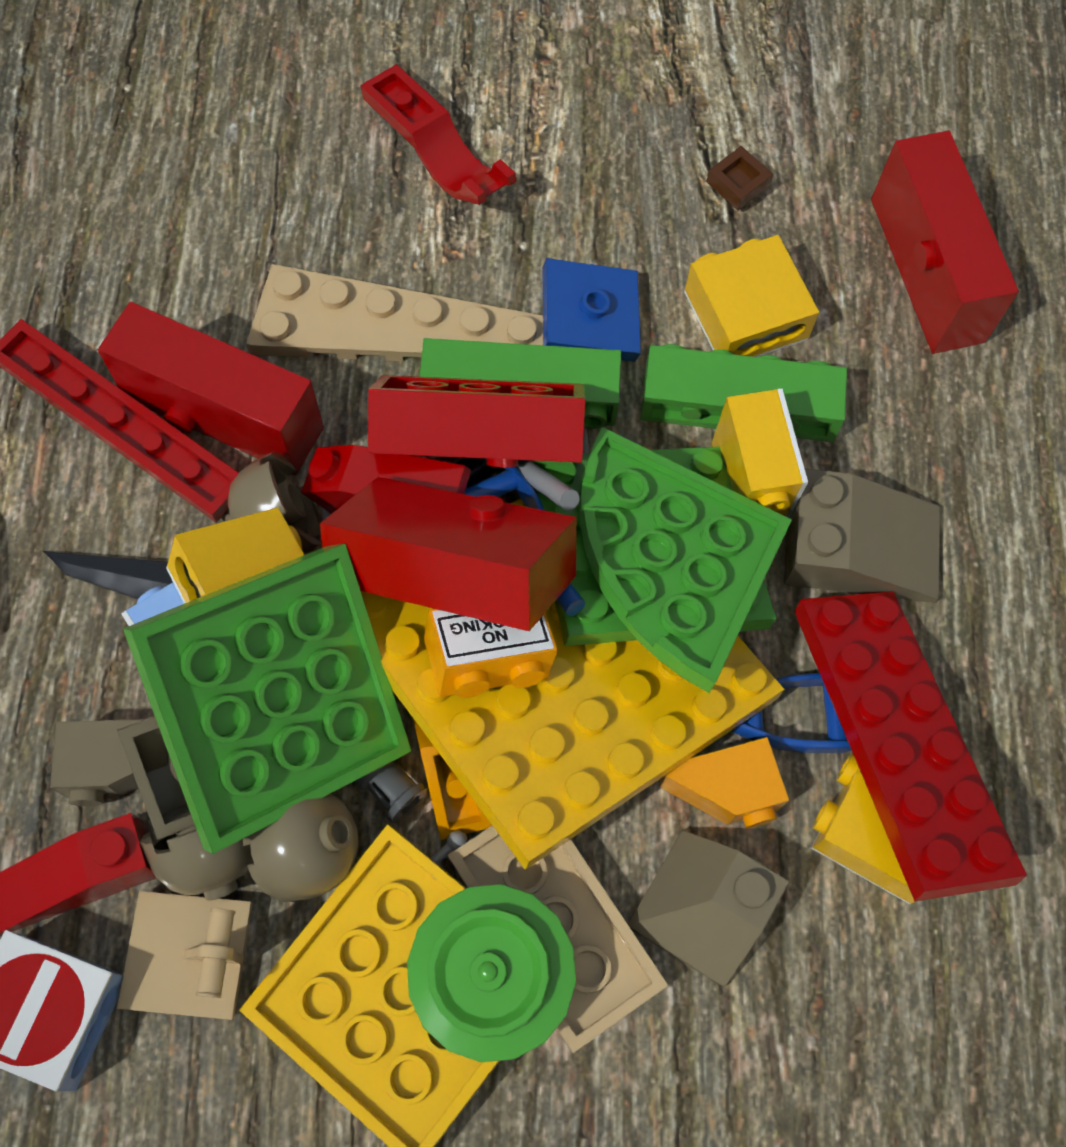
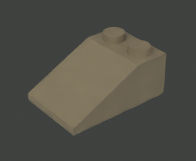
[784,468,940,603]

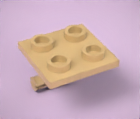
[117,891,253,1020]

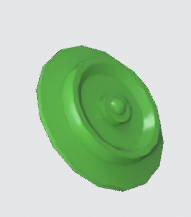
[407,884,577,1062]

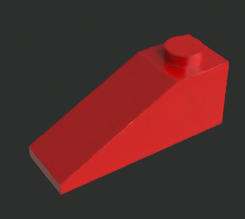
[301,445,471,514]
[0,813,157,936]

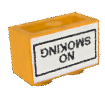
[424,609,558,698]

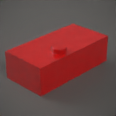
[871,130,1019,354]
[97,301,324,476]
[368,375,585,468]
[320,477,577,632]

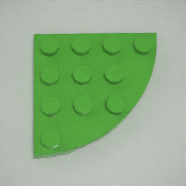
[579,427,792,693]

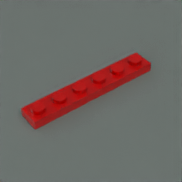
[0,319,239,523]

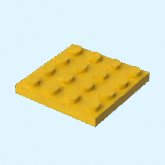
[239,824,500,1147]

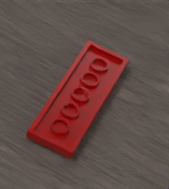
[794,591,1027,902]

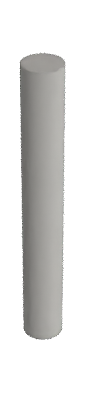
[516,460,579,510]

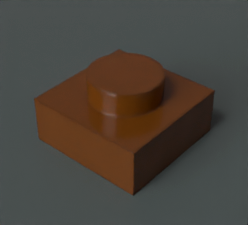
[706,146,774,211]

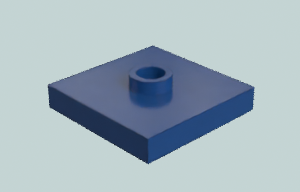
[542,258,641,362]

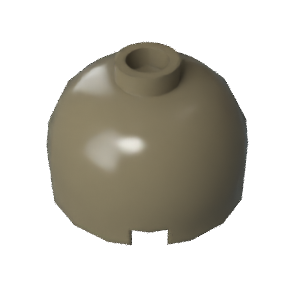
[225,451,321,553]
[243,793,359,902]
[140,825,254,901]

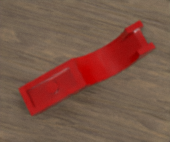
[360,64,517,205]

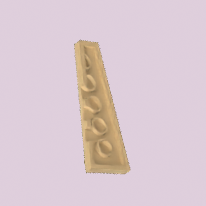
[246,264,543,361]

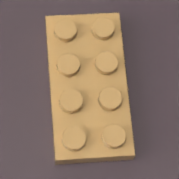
[447,826,669,1054]

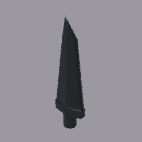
[43,551,173,599]

